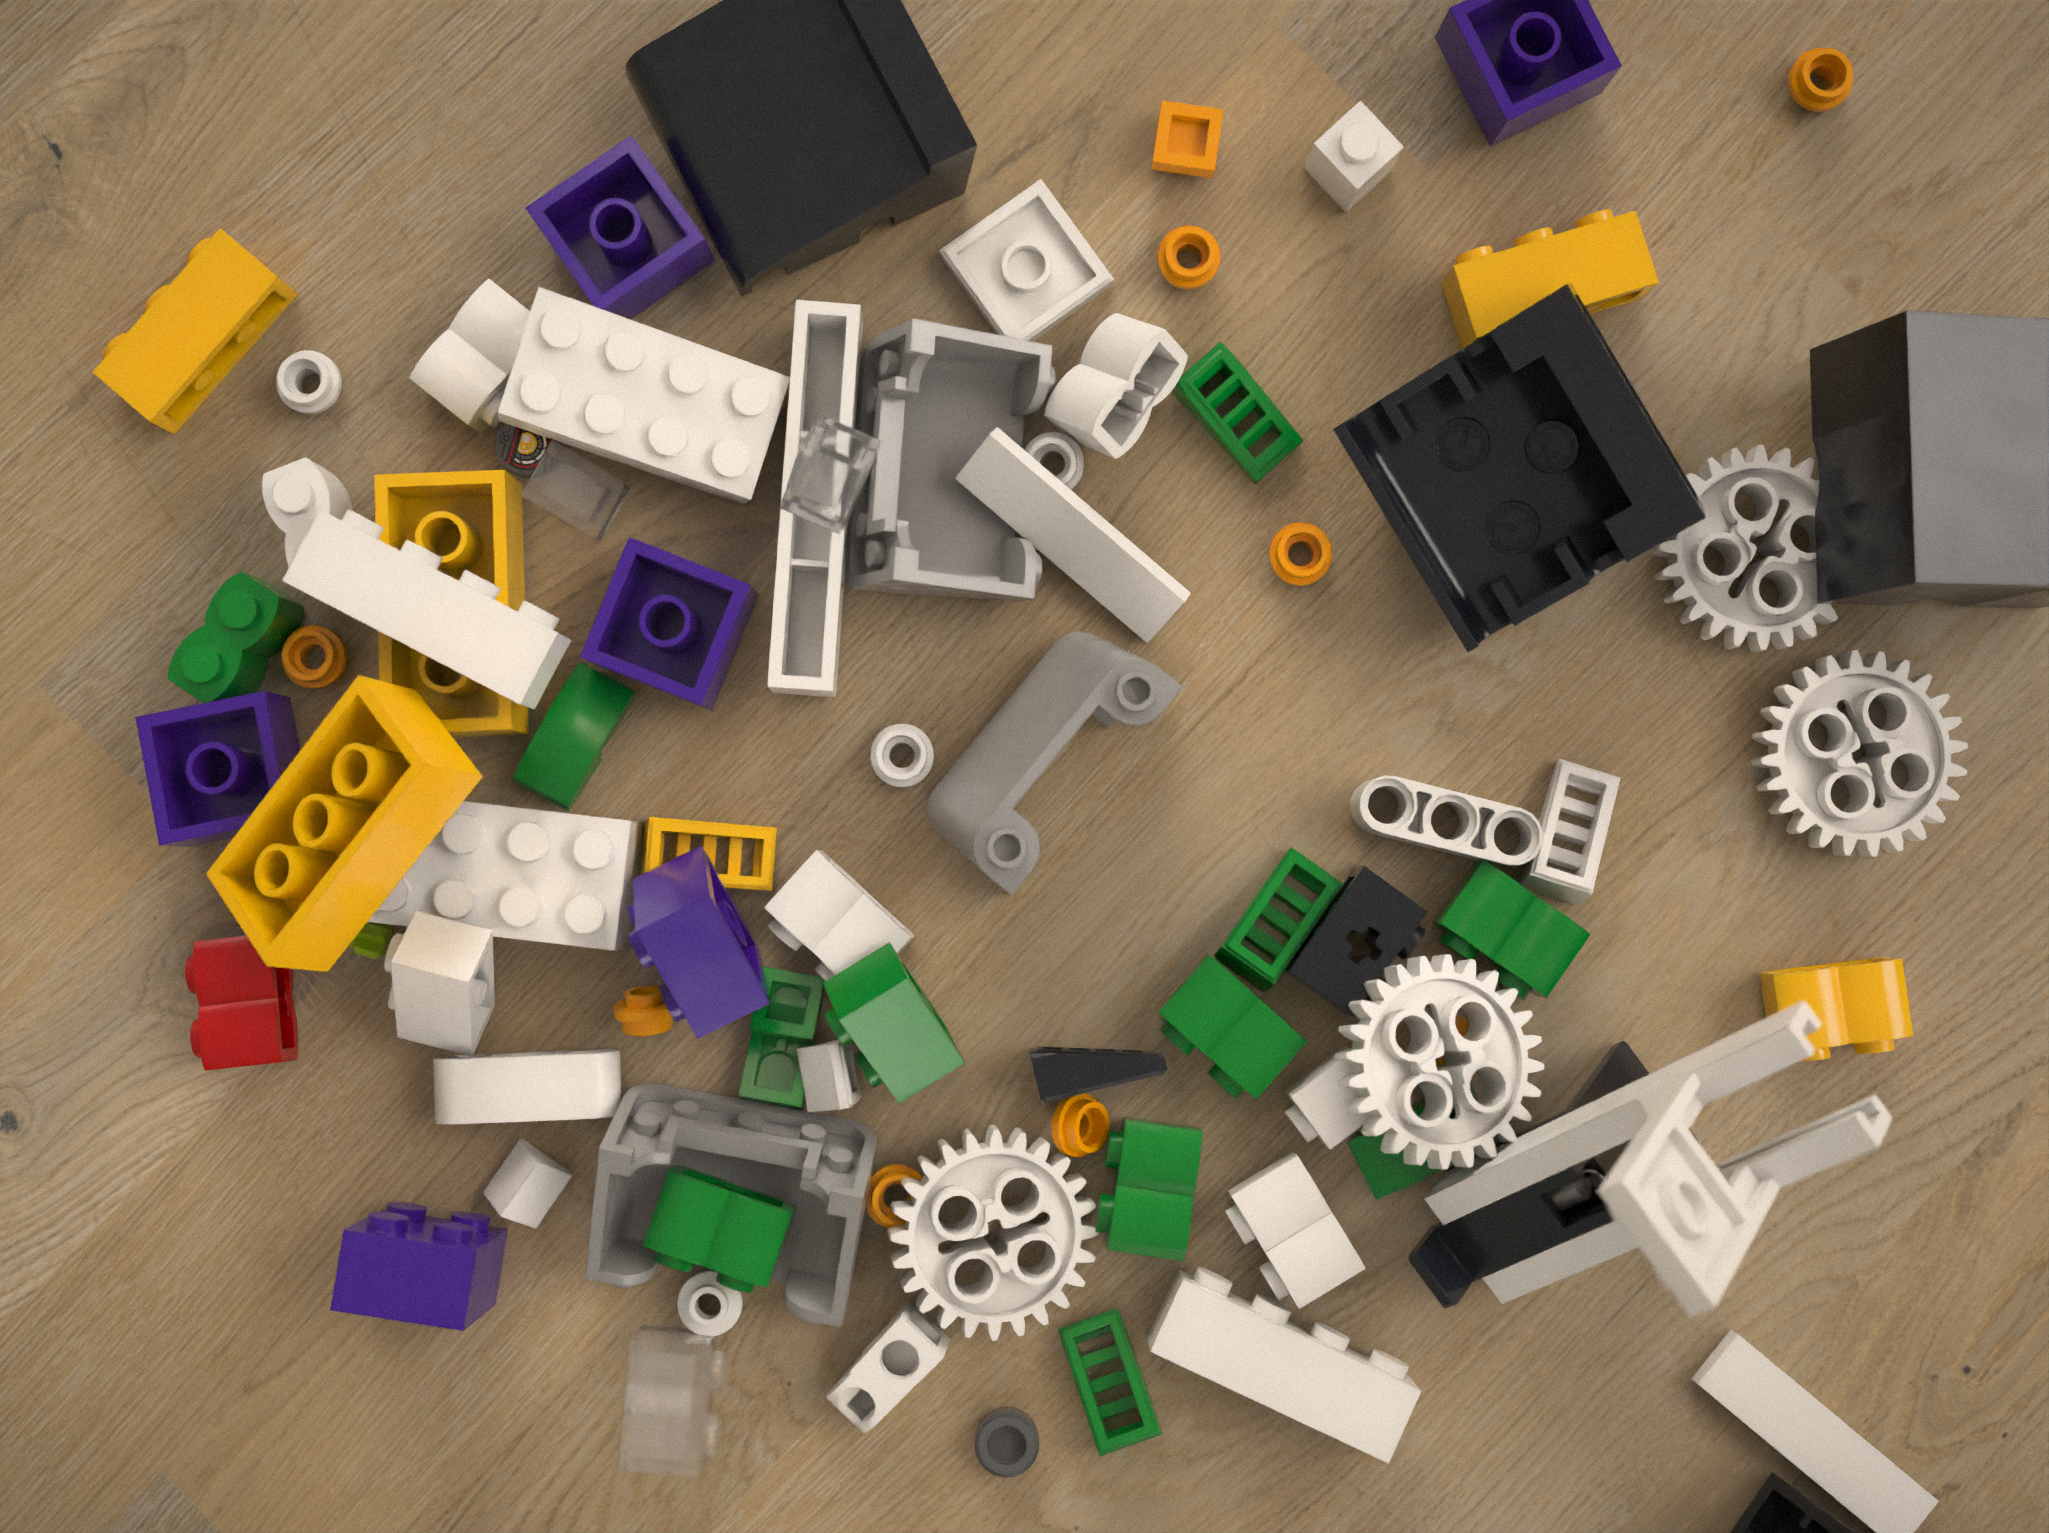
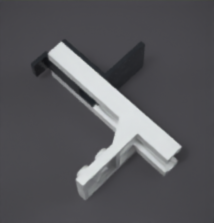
[1408,1000,1893,1317]

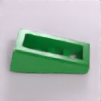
[1172,342,1303,484]
[1214,847,1343,992]
[1057,1308,1163,1456]

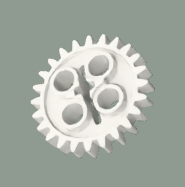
[1650,445,1840,653]
[1751,650,1968,857]
[1335,954,1544,1170]
[887,1125,1099,1341]

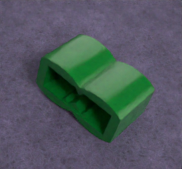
[167,572,304,703]
[1433,860,1591,1000]
[1157,954,1308,1099]
[1095,1116,1203,1262]
[643,1165,797,1293]

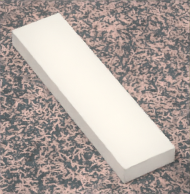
[955,427,1191,643]
[1691,1330,1939,1533]

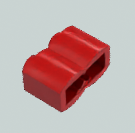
[185,935,298,1071]

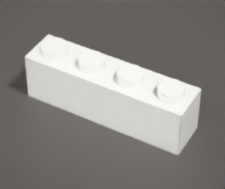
[282,509,571,710]
[1146,1267,1421,1464]

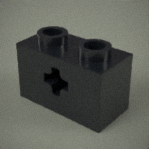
[1284,866,1428,1017]

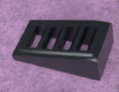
[1029,1046,1168,1102]

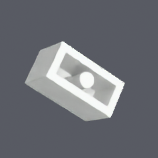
[384,911,495,1057]

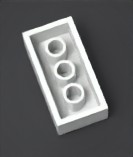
[497,287,790,505]
[368,801,644,951]

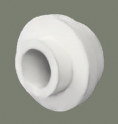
[276,350,342,415]
[1025,432,1085,490]
[870,724,934,787]
[677,1270,743,1336]

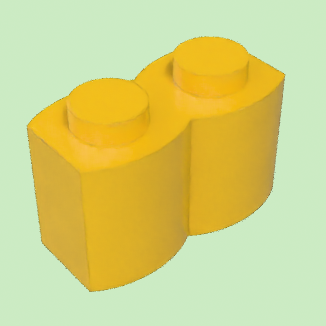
[1759,957,1913,1062]

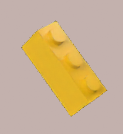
[1441,209,1659,349]
[93,228,298,435]

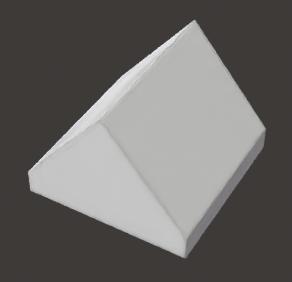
[797,1040,862,1112]
[483,1138,574,1229]

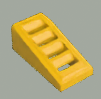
[640,817,777,891]

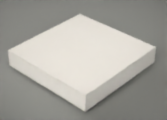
[939,179,1114,342]

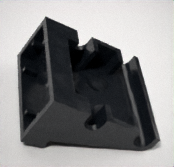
[625,0,977,297]
[1333,283,1706,652]

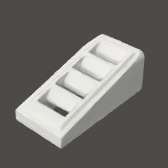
[1520,759,1620,905]

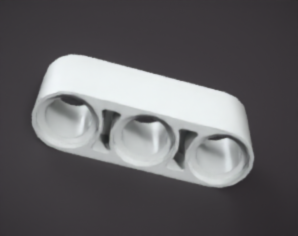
[1350,776,1543,866]
[433,1049,622,1125]

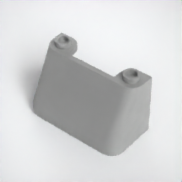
[846,318,1056,601]
[927,631,1183,896]
[585,1083,877,1327]

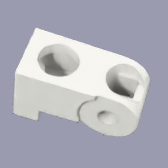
[826,1300,950,1433]

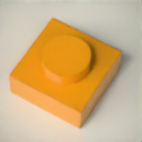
[1151,100,1224,179]

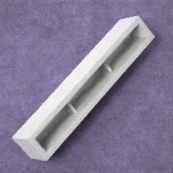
[767,300,863,698]

